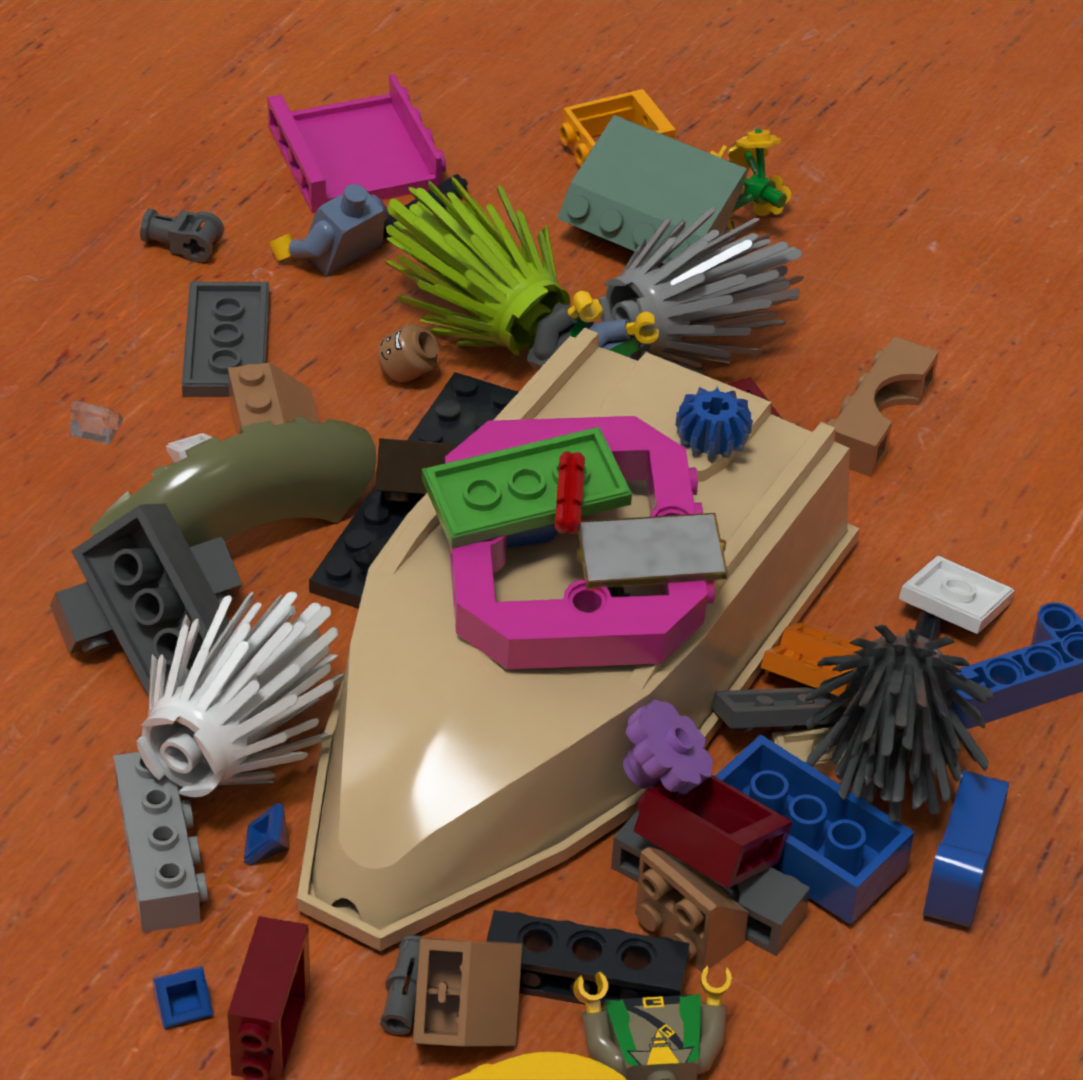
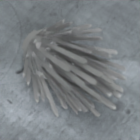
[599,207,804,375]

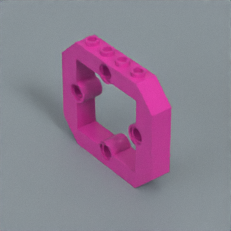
[445,416,715,670]

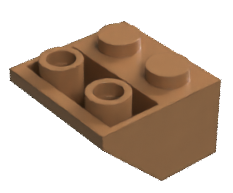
[635,847,749,972]
[413,937,522,1047]

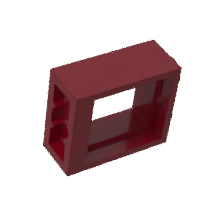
[633,775,793,888]
[227,916,310,1080]

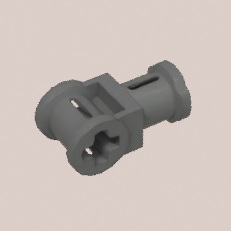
[140,208,224,262]

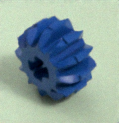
[675,386,753,460]

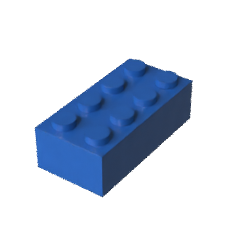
[715,735,914,925]

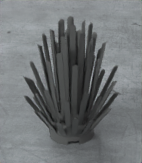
[805,625,993,822]

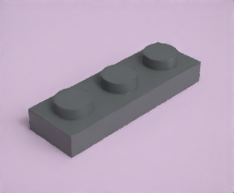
[712,687,851,732]

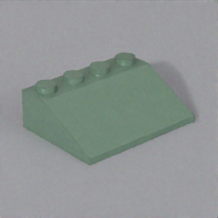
[557,115,749,264]

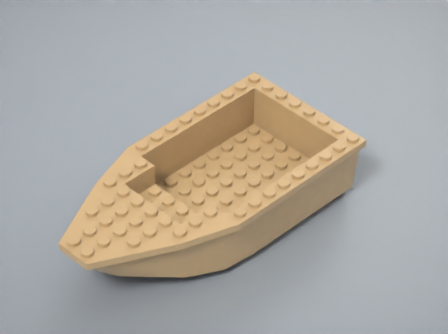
[297,328,860,951]

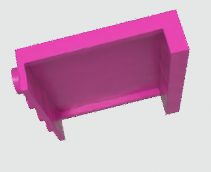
[267,74,446,213]

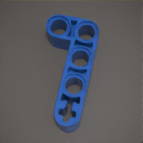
[951,602,1083,729]
[923,770,1010,928]

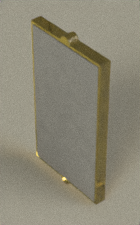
[576,513,728,589]

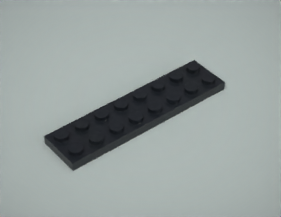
[309,372,518,609]

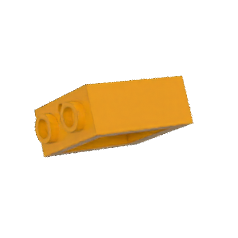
[559,89,676,166]

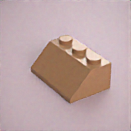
[228,363,320,435]

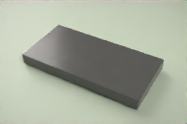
[182,282,269,397]

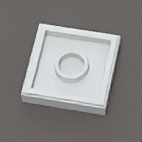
[898,556,1015,634]

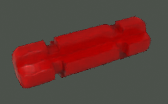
[555,451,585,534]

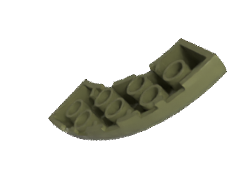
[90,417,376,547]

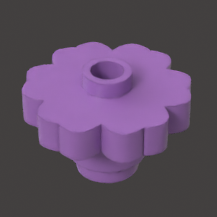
[623,699,713,794]

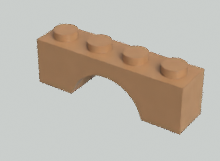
[827,336,939,477]

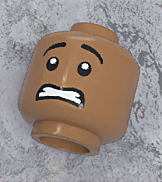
[378,323,439,383]

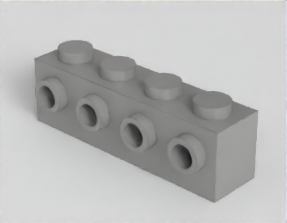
[113,752,208,933]

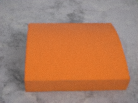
[760,622,863,696]

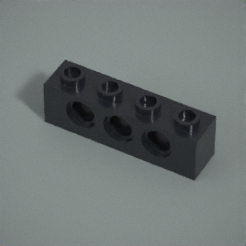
[486,910,690,1008]

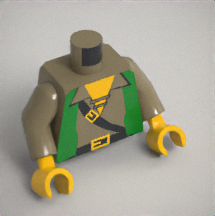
[573,966,732,1080]

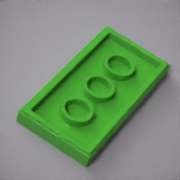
[422,427,632,549]

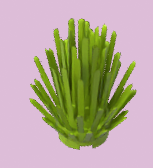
[384,177,570,356]

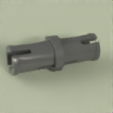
[380,935,421,1035]

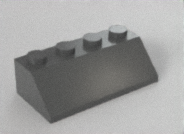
[71,503,234,696]

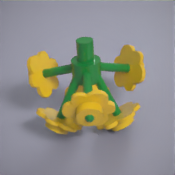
[710,128,792,231]

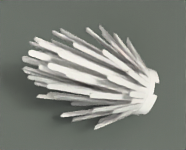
[137,591,345,797]

